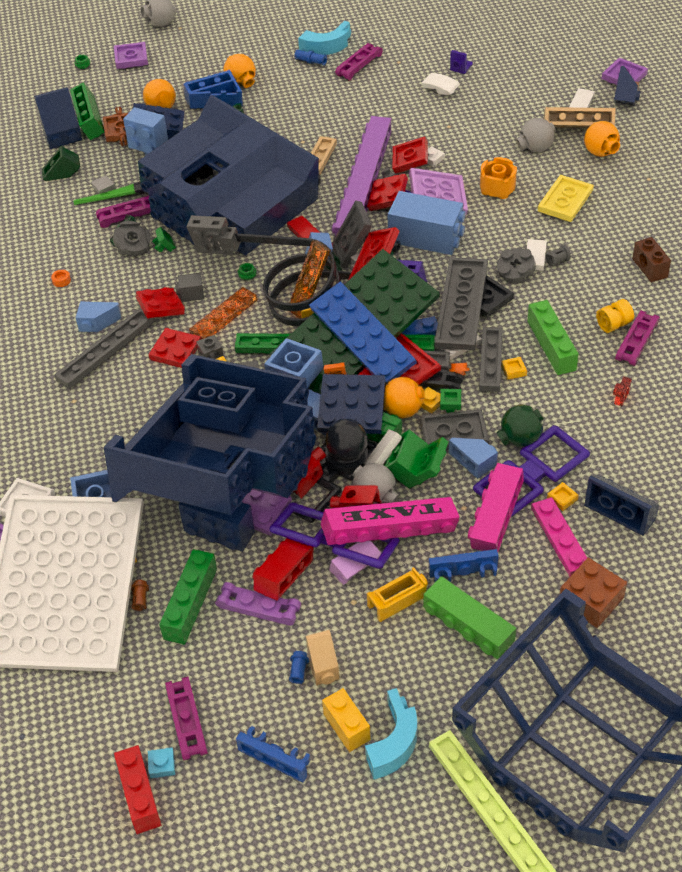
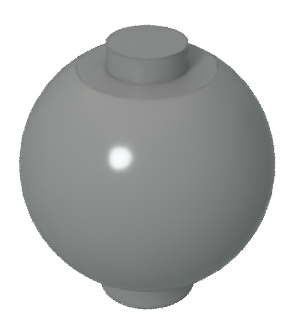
[140,0,176,27]
[516,118,556,153]
[352,463,399,504]

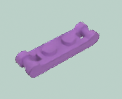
[215,582,301,626]

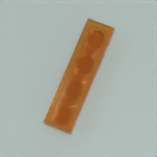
[290,240,330,318]
[189,287,257,339]

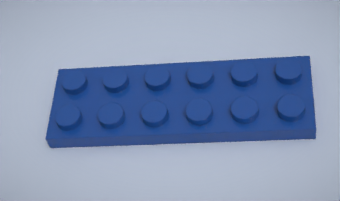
[309,281,417,384]

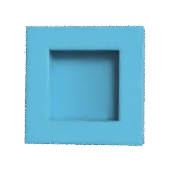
[148,747,175,779]

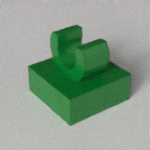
[152,226,176,252]
[440,389,461,413]

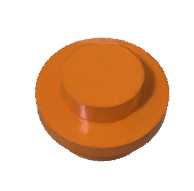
[449,363,470,375]

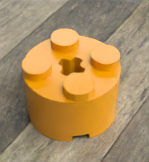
[480,157,517,199]

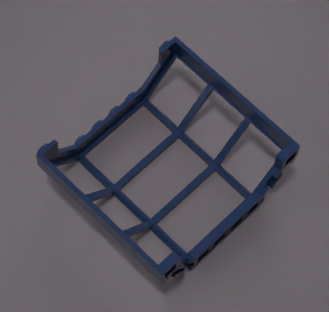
[452,588,682,853]

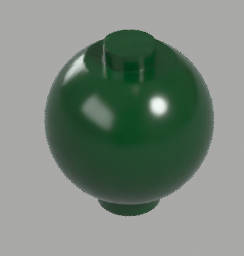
[497,405,544,447]

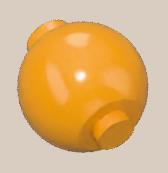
[223,54,256,88]
[143,79,176,109]
[584,121,620,157]
[383,377,425,419]

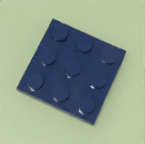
[317,374,386,434]

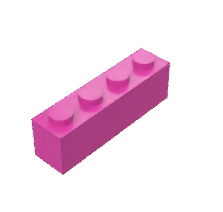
[468,463,524,552]

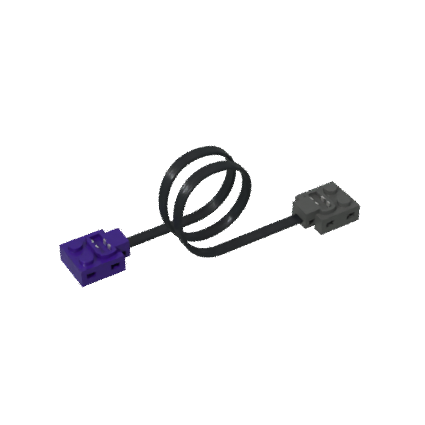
[186,215,427,327]

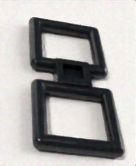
[293,440,377,523]

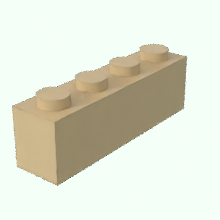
[544,107,616,128]

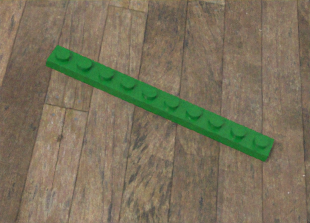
[235,333,435,353]

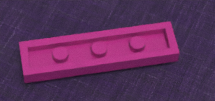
[531,497,587,577]

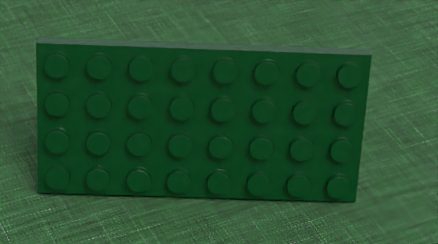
[270,249,440,394]

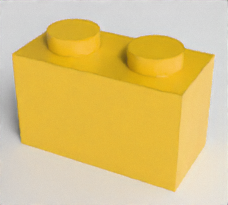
[322,688,371,753]

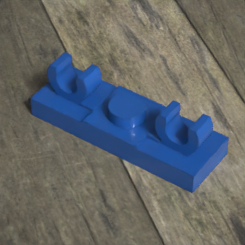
[428,549,499,582]
[236,726,310,783]

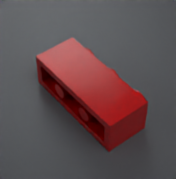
[252,538,314,601]
[114,745,162,834]

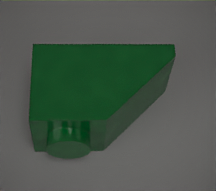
[42,146,80,181]

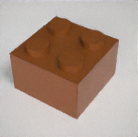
[560,557,628,628]

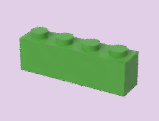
[527,300,579,375]
[423,576,517,660]

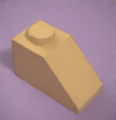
[306,630,340,686]

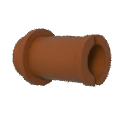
[131,580,149,611]

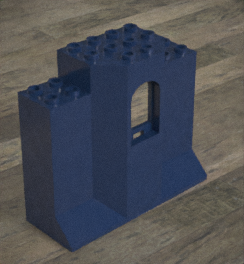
[138,95,319,256]
[103,354,316,515]

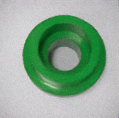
[74,54,91,69]
[238,263,257,280]

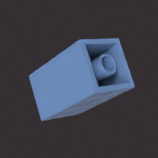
[388,191,466,255]

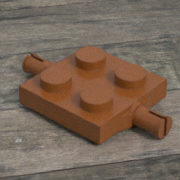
[103,107,128,146]

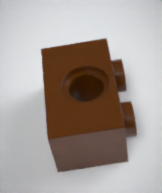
[632,237,671,283]

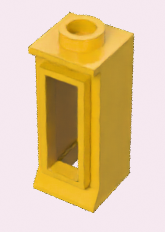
[367,567,428,622]

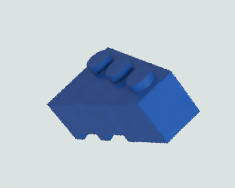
[183,70,243,109]

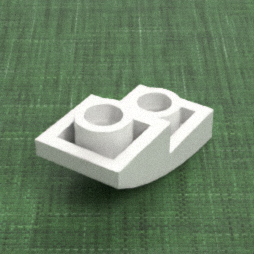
[422,73,460,95]

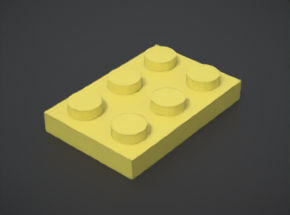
[538,175,594,222]

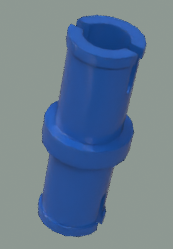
[294,49,327,65]

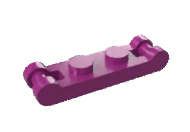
[335,43,383,81]
[96,196,150,228]
[615,310,660,366]
[165,676,208,761]

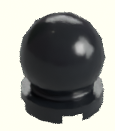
[325,419,368,474]

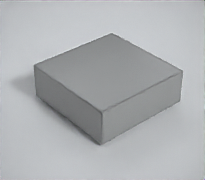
[91,175,115,194]

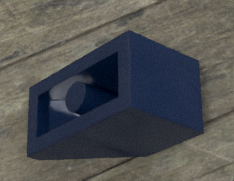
[614,66,641,106]

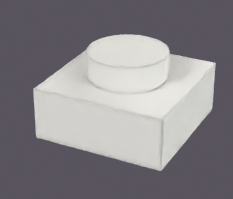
[428,146,445,167]

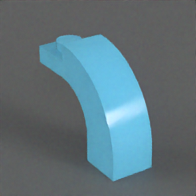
[298,21,351,55]
[365,688,417,779]

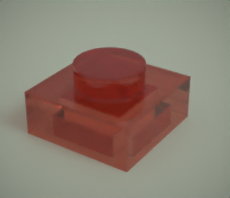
[613,376,632,406]

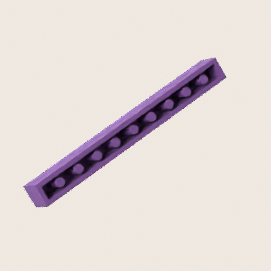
[332,116,391,236]

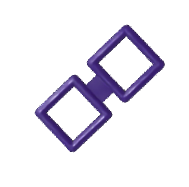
[473,425,590,517]
[269,502,400,569]

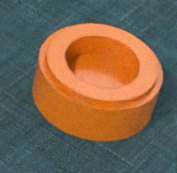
[51,270,71,287]

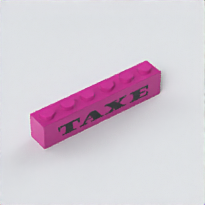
[321,497,460,545]

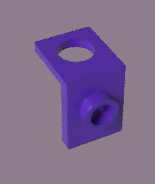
[450,50,473,74]

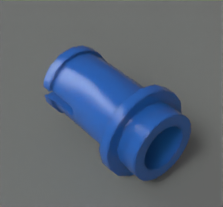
[289,651,309,684]

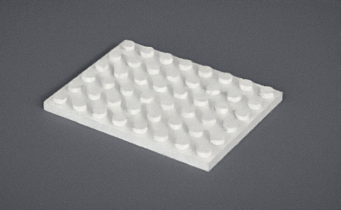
[0,495,144,672]

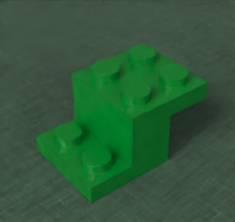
[383,429,448,489]

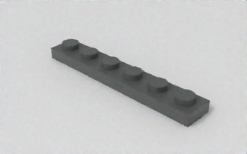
[54,308,155,389]

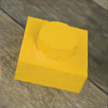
[421,387,440,414]

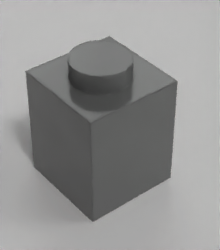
[175,272,204,302]

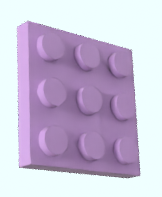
[409,168,468,215]

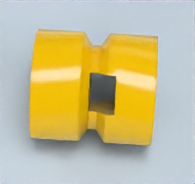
[596,299,635,333]

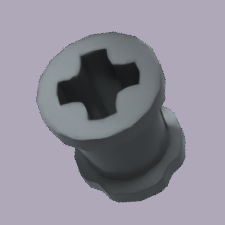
[545,245,571,267]

